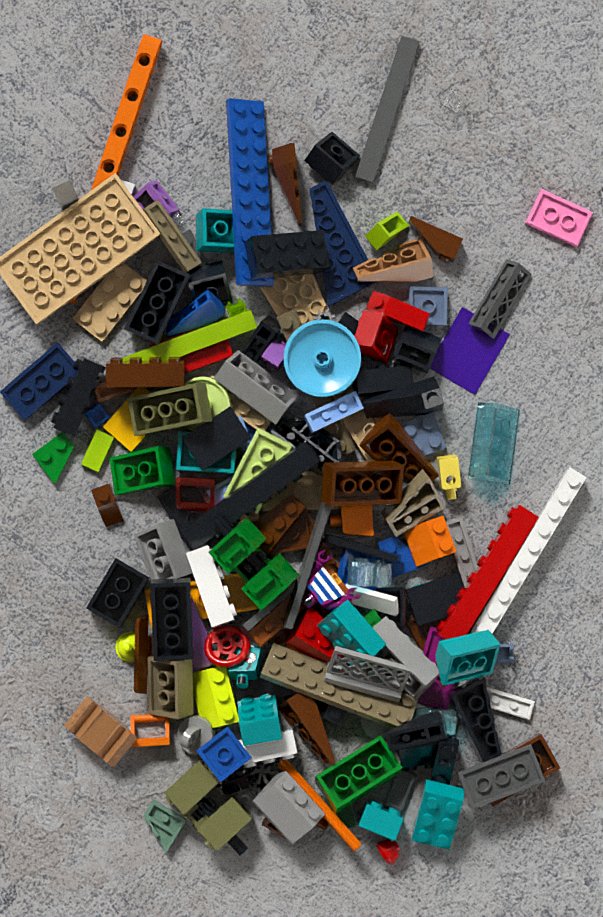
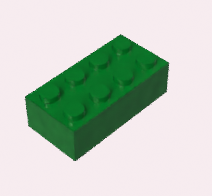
[314,735,403,814]

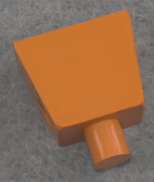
[330,505,374,537]

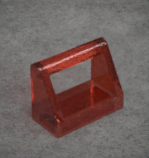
[176,477,217,511]

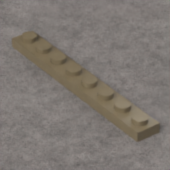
[277,309,356,456]

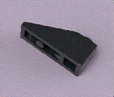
[241,315,282,364]
[384,711,447,751]

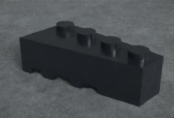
[447,676,501,763]

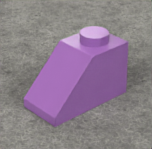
[261,340,286,371]

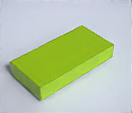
[81,430,114,472]

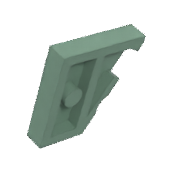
[143,799,186,852]

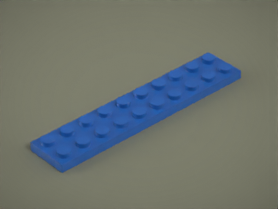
[226,98,274,287]

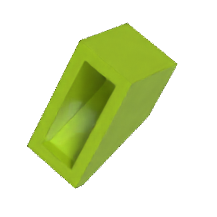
[365,211,409,250]

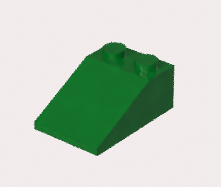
[109,446,175,495]

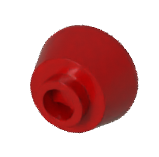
[376,839,401,865]

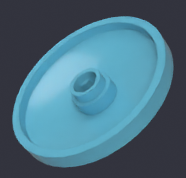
[283,319,361,397]

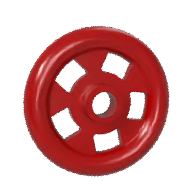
[204,625,250,668]

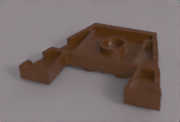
[268,510,336,564]

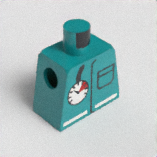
[225,643,263,689]

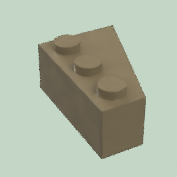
[381,469,446,537]

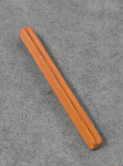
[278,759,361,851]

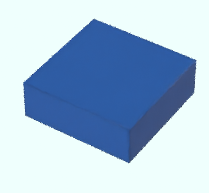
[85,402,111,429]

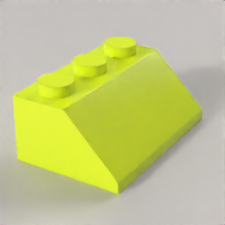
[193,667,239,728]

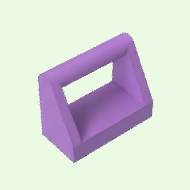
[134,180,180,217]

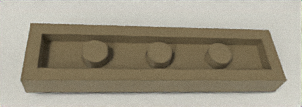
[143,200,202,273]

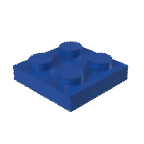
[196,726,252,782]

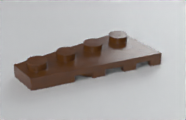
[253,495,307,557]

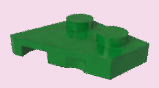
[32,432,75,484]

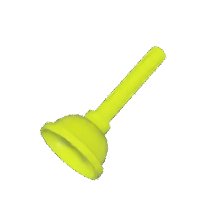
[115,631,135,662]

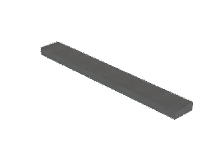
[355,36,419,184]
[281,501,332,630]

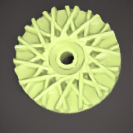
[184,376,233,431]

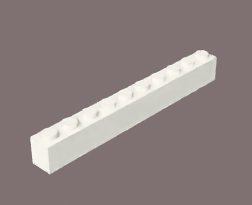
[469,468,586,634]

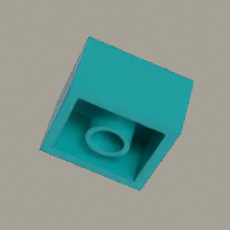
[196,208,234,253]
[358,799,404,841]

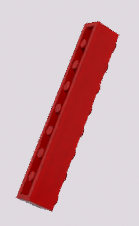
[436,505,539,640]

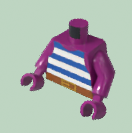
[302,550,361,610]

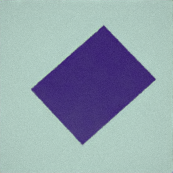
[430,307,510,394]

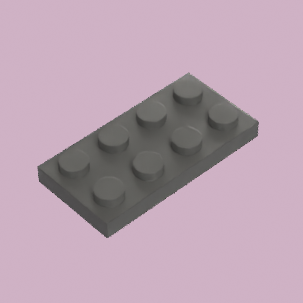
[457,744,545,810]

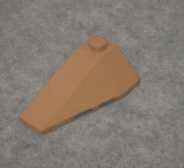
[353,238,434,282]

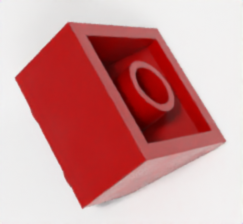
[354,310,398,364]

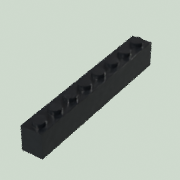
[181,439,320,550]

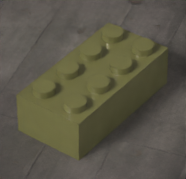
[128,383,213,436]

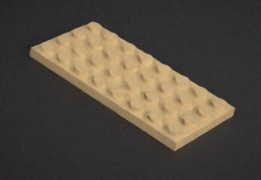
[0,173,161,325]

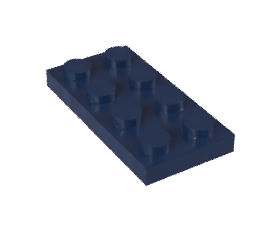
[0,342,75,421]

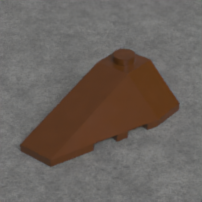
[269,143,302,226]
[359,413,439,481]
[278,692,335,768]

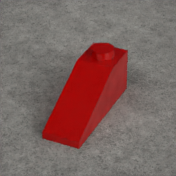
[366,291,430,332]

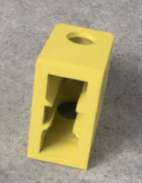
[436,454,461,500]

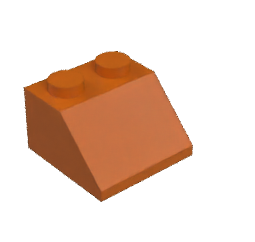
[404,516,457,567]

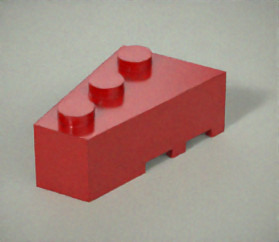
[286,606,345,664]

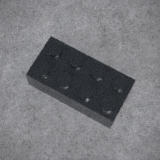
[244,230,330,279]
[150,578,194,661]

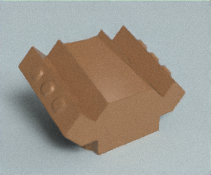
[64,696,137,768]

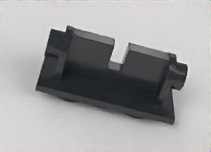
[215,768,257,795]

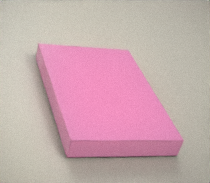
[525,189,593,248]

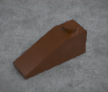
[409,216,463,263]

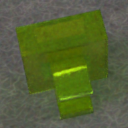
[226,298,247,318]

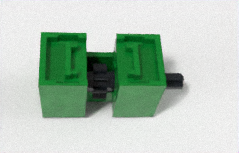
[208,515,299,610]

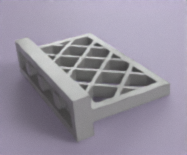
[324,646,412,702]

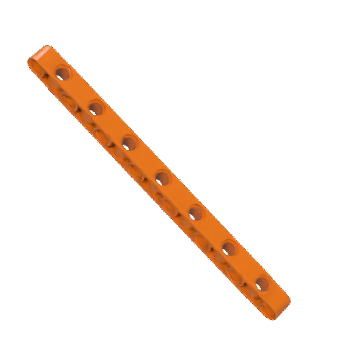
[69,34,162,305]

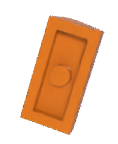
[130,714,171,747]

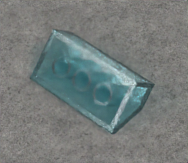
[468,402,520,485]

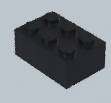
[86,558,150,628]

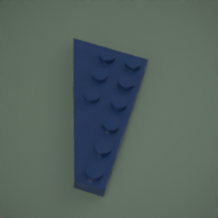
[309,180,378,307]

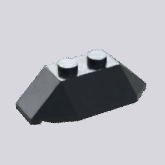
[270,418,342,476]

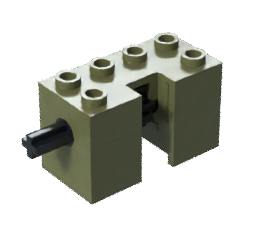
[164,759,253,856]

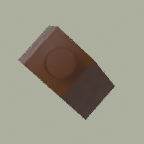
[91,484,124,527]

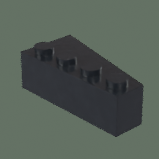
[51,356,106,437]

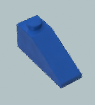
[166,289,225,336]

